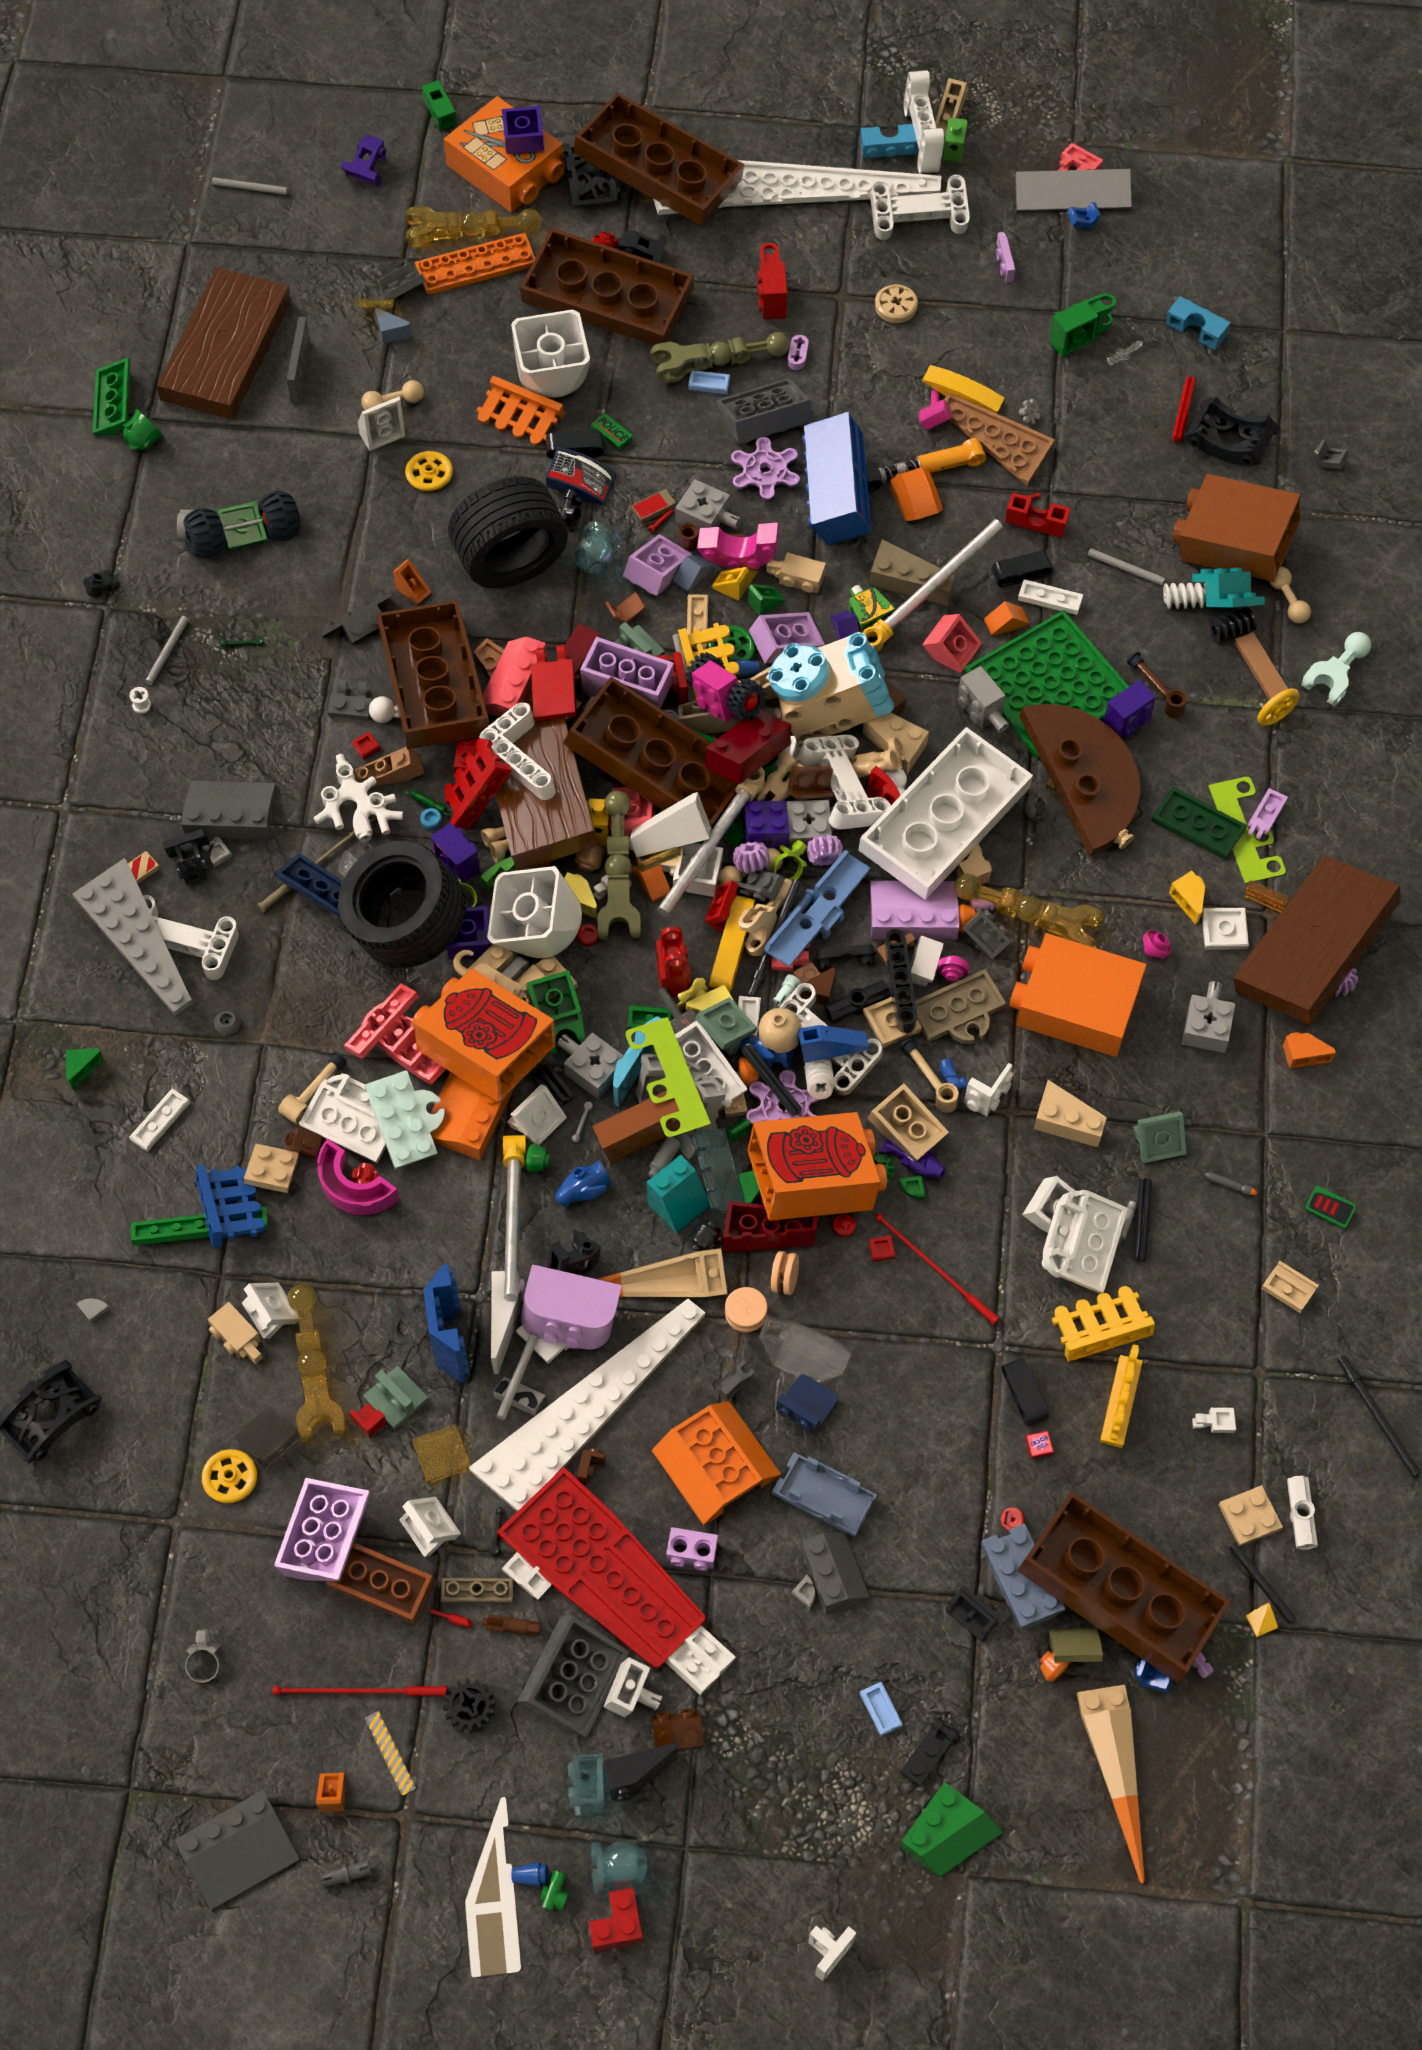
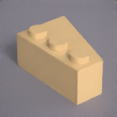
[863,713,929,775]
[1034,1080,1107,1148]

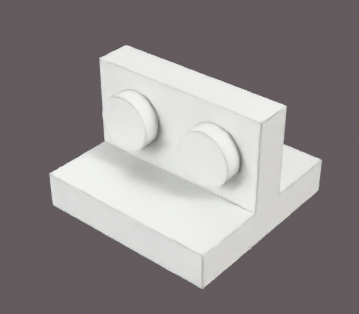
[507,1084,567,1145]
[242,1283,301,1339]
[399,1497,461,1557]
[808,1926,856,1981]

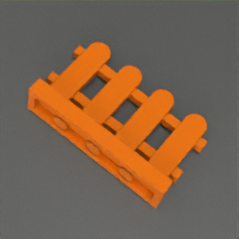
[476,376,565,446]

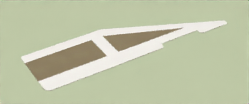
[465,1797,521,1977]

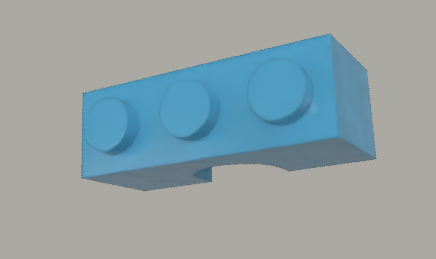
[860,124,919,159]
[1165,296,1230,350]

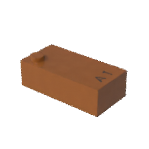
[592,1090,680,1164]
[326,1542,435,1625]

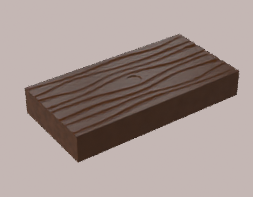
[573,92,745,226]
[520,228,694,346]
[157,267,291,420]
[377,600,489,750]
[563,676,738,828]
[489,712,600,871]
[1233,855,1401,1025]
[1017,1491,1231,1683]

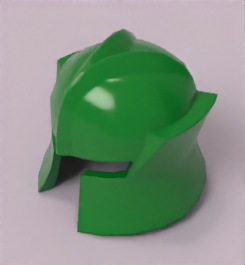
[121,408,165,452]

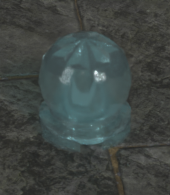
[574,522,622,574]
[591,1841,648,1893]

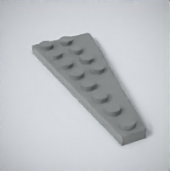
[72,858,192,1016]

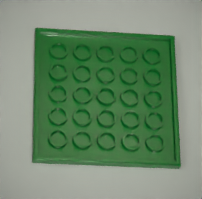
[964,610,1129,760]

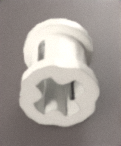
[130,687,151,714]

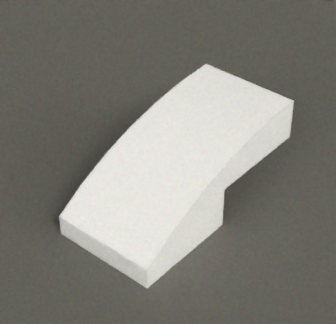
[501,1552,551,1600]

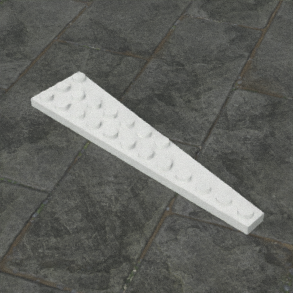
[718,160,941,208]
[469,1299,705,1511]

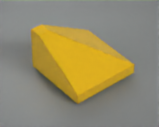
[1246,1603,1278,1638]

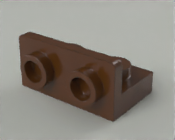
[788,766,834,801]

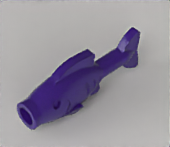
[879,1139,946,1179]

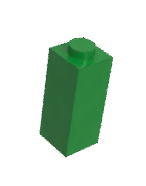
[421,80,457,131]

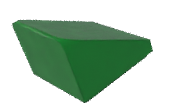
[724,1119,751,1143]

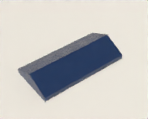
[274,853,343,917]

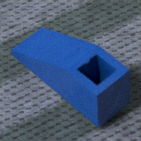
[798,1025,870,1063]

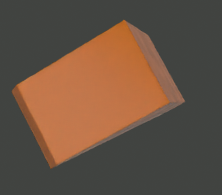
[393,559,432,604]
[984,601,1030,637]
[632,859,670,903]
[316,1772,345,1812]

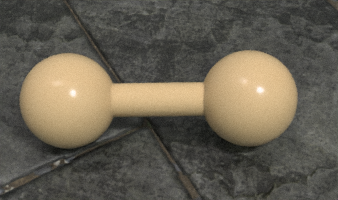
[361,380,424,410]
[1269,567,1311,624]
[718,848,783,884]

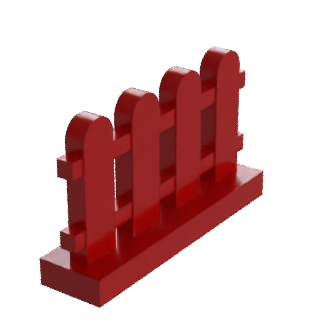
[444,738,512,830]

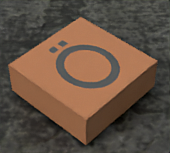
[793,962,820,984]

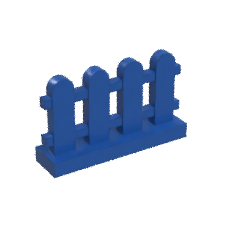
[195,1165,265,1248]

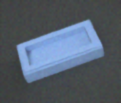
[688,370,730,394]
[859,1682,903,1737]

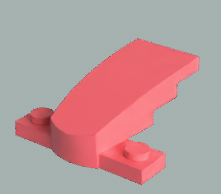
[344,983,446,1085]

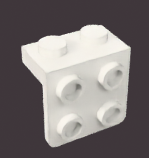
[964,1063,1014,1116]

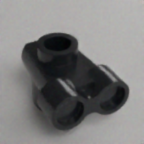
[558,489,583,526]
[83,569,120,597]

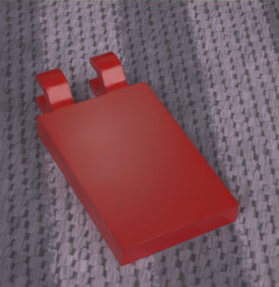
[531,645,577,722]

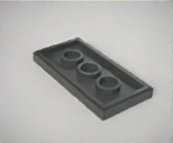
[287,316,310,405]

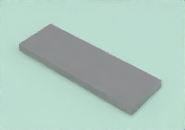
[1015,169,1131,211]

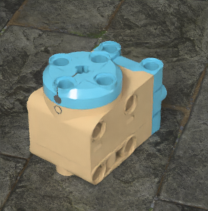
[768,632,894,745]

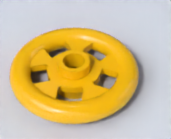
[405,451,453,491]
[1257,688,1300,726]
[202,1449,258,1503]

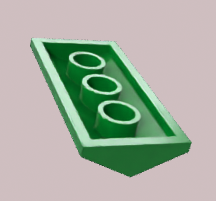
[92,358,131,435]

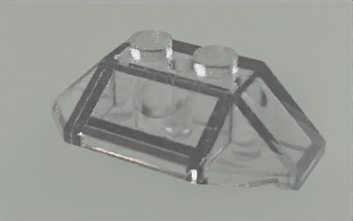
[759,1316,852,1383]

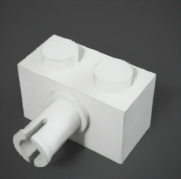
[604,1657,662,1717]

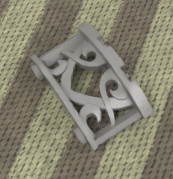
[635,1054,726,1133]

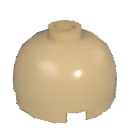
[758,1008,802,1053]

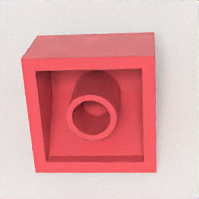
[922,614,982,673]

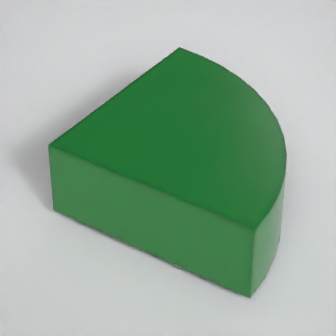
[899,1176,925,1199]

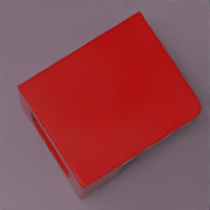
[349,1404,387,1439]

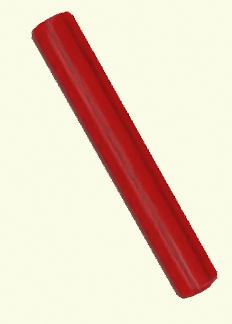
[1172,376,1196,443]

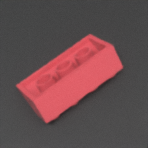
[483,637,547,717]

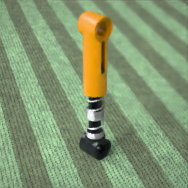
[866,438,986,492]

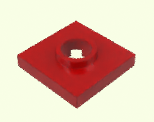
[672,652,688,706]

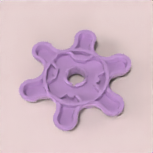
[731,437,800,501]
[746,1070,821,1125]

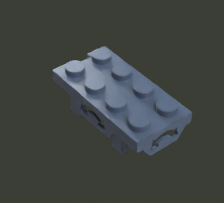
[772,1452,877,1537]
[981,1523,1065,1629]

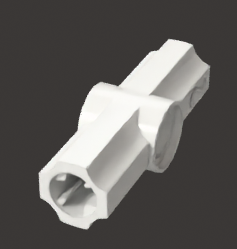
[1287,1476,1318,1550]

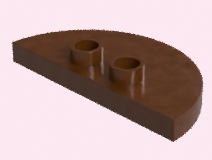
[1019,704,1140,857]

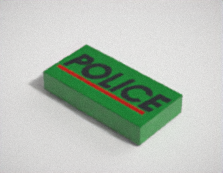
[591,413,633,450]

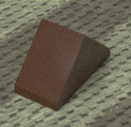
[796,967,836,1006]

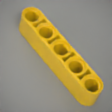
[709,895,756,992]

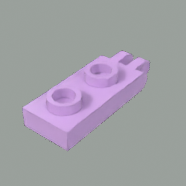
[996,232,1015,283]
[1248,788,1288,840]

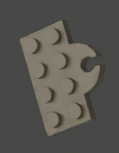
[915,969,1006,1044]

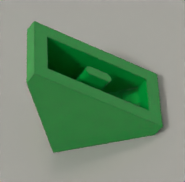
[748,584,786,615]
[66,1048,104,1090]
[738,1171,761,1204]

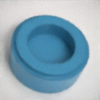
[420,808,442,830]

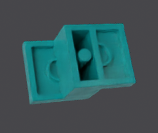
[1192,568,1265,607]

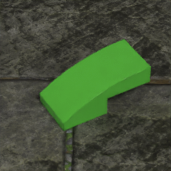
[480,857,517,892]

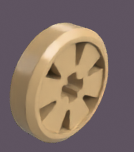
[875,284,918,323]

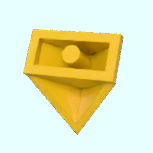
[711,567,758,601]

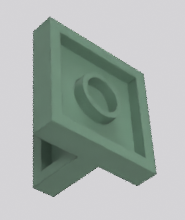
[614,622,665,656]
[695,997,757,1056]
[1132,1111,1187,1163]
[363,1366,429,1430]

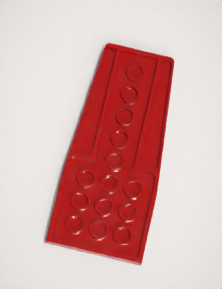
[497,1467,705,1669]

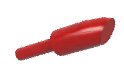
[429,1609,473,1628]

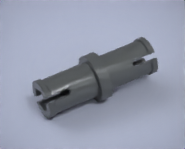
[320,1859,373,1889]

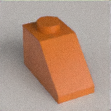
[1283,1032,1336,1069]

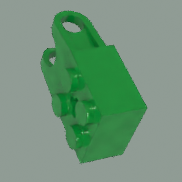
[1049,293,1116,357]
[525,970,585,1055]

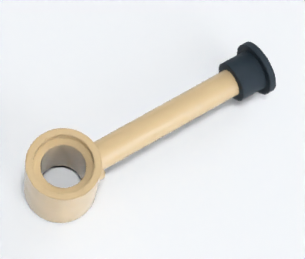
[900,1037,959,1113]
[278,1051,347,1125]

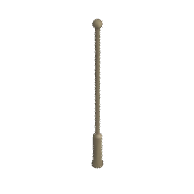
[257,814,377,913]

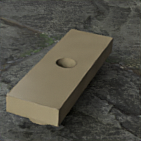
[441,1578,514,1604]

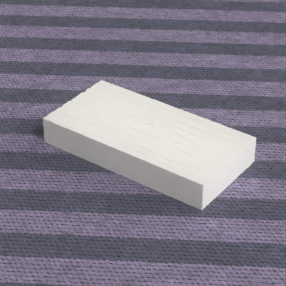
[858,727,1033,900]

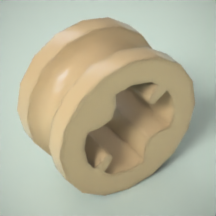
[1114,829,1134,849]

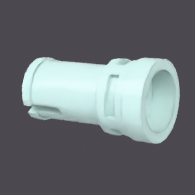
[773,974,802,1007]

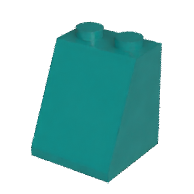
[647,1155,711,1234]

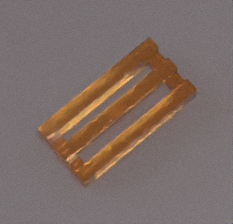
[1244,881,1289,913]

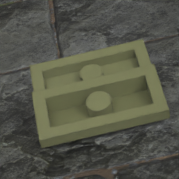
[1049,1628,1103,1662]

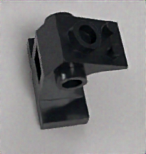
[617,230,667,263]
[162,829,210,885]
[548,1230,601,1275]

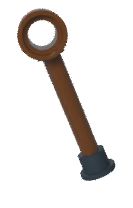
[678,523,755,551]
[1127,651,1187,718]

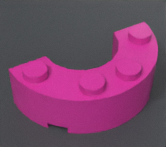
[697,523,779,570]
[317,1139,399,1215]

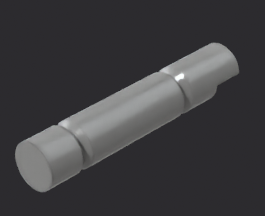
[1118,1201,1138,1245]

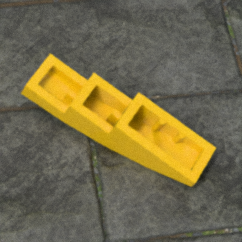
[922,365,1005,413]

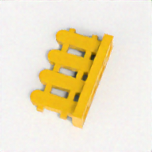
[678,623,741,700]
[1052,1286,1155,1362]
[1100,1344,1143,1448]

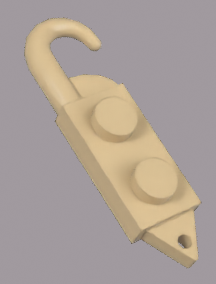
[453,950,530,1004]

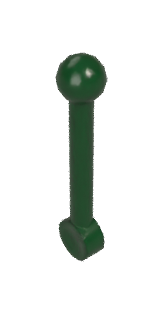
[220,637,263,648]

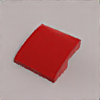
[866,765,901,805]

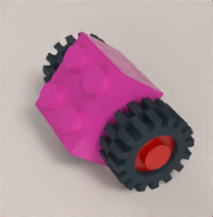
[686,652,767,722]

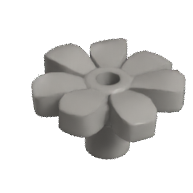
[1019,399,1041,425]

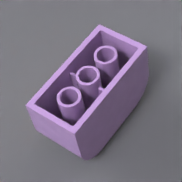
[580,637,674,709]
[521,1264,622,1350]

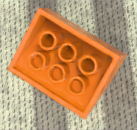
[430,1072,516,1161]

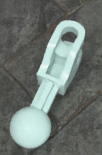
[1301,632,1371,706]

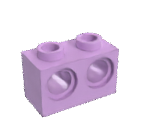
[666,1527,718,1571]

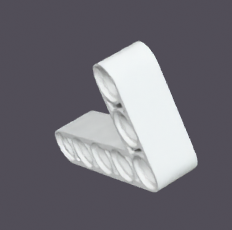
[480,702,556,800]

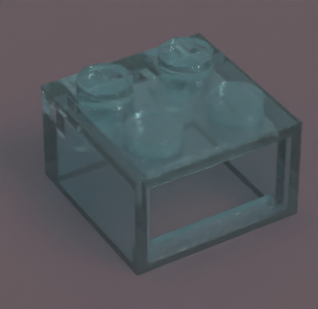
[568,1754,605,1815]

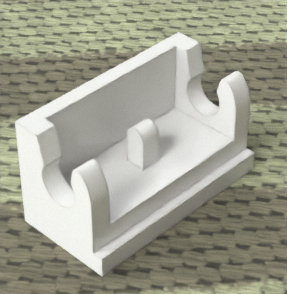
[910,936,944,986]

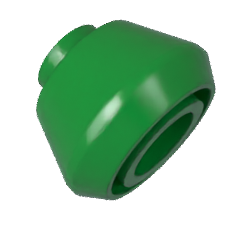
[525,1143,551,1173]

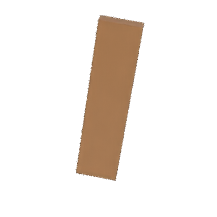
[1234,632,1288,700]

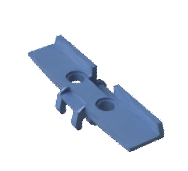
[764,850,870,967]

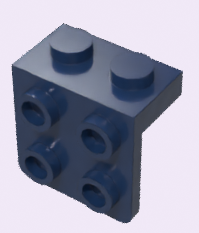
[776,1374,839,1434]

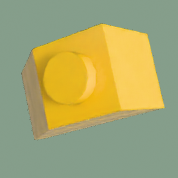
[1169,871,1205,925]

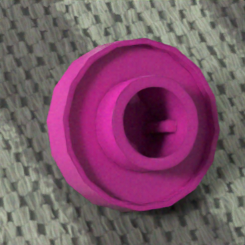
[1143,930,1172,959]
[937,955,970,982]

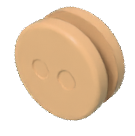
[771,1251,799,1295]
[725,1287,767,1333]

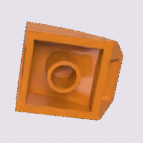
[890,467,943,521]

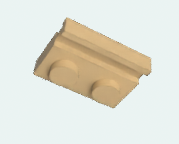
[1261,1261,1319,1313]

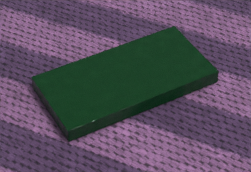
[1152,787,1247,860]

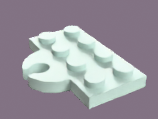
[364,1070,444,1169]

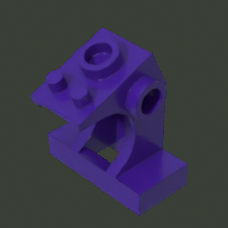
[340,135,386,186]

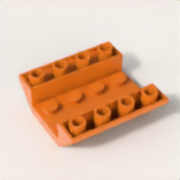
[652,1401,781,1526]

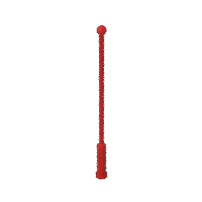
[875,1213,1001,1326]
[272,1685,447,1697]

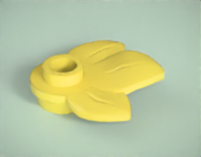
[676,978,708,1011]

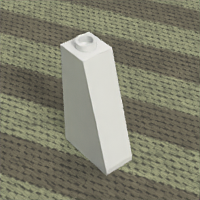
[629,792,711,857]

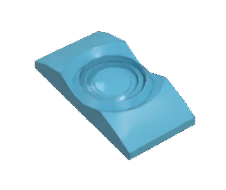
[613,1016,662,1107]

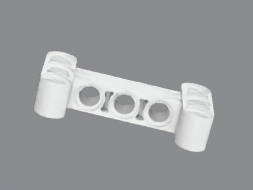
[904,71,944,174]
[870,175,970,240]
[798,735,891,829]
[143,895,239,980]
[779,983,883,1095]

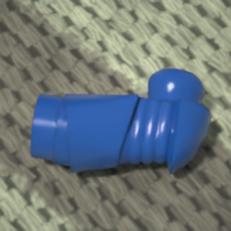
[939,1058,968,1092]

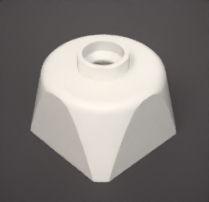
[511,310,590,398]
[487,866,582,958]

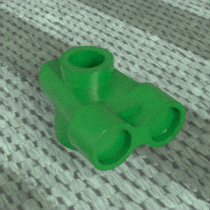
[539,1869,568,1911]

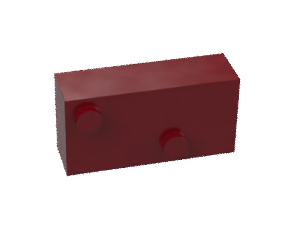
[705,709,791,784]

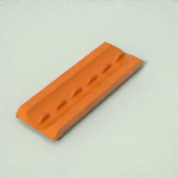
[415,233,535,294]

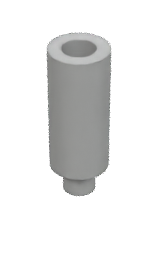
[648,1137,681,1178]

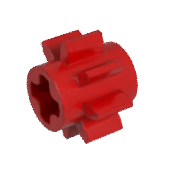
[351,1163,379,1184]

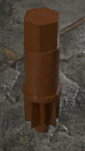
[482,1614,540,1636]

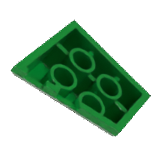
[900,1782,1003,1877]

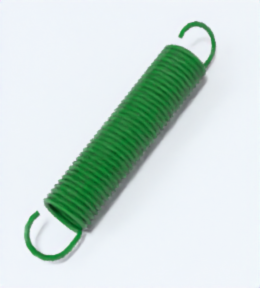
[405,790,453,815]

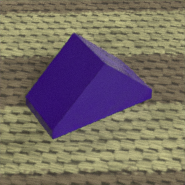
[830,611,859,640]

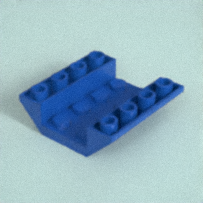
[423,1264,470,1383]

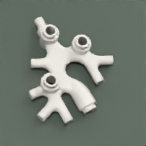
[313,754,403,842]

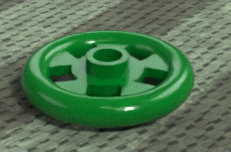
[707,625,756,662]

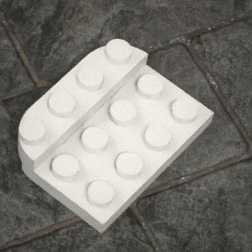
[299,1073,386,1163]
[1042,1190,1128,1293]

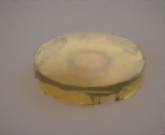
[355,297,394,308]

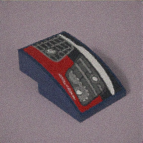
[546,446,616,505]

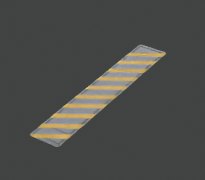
[365,1711,416,1795]

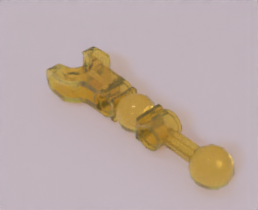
[405,206,542,247]
[954,873,1105,948]
[287,1284,346,1443]

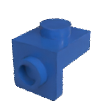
[1067,202,1101,229]
[1135,1659,1173,1693]

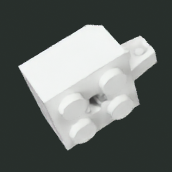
[661,843,723,897]

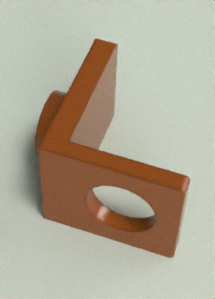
[606,592,646,624]

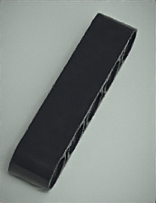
[885,929,917,1034]

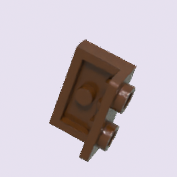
[652,1709,704,1749]

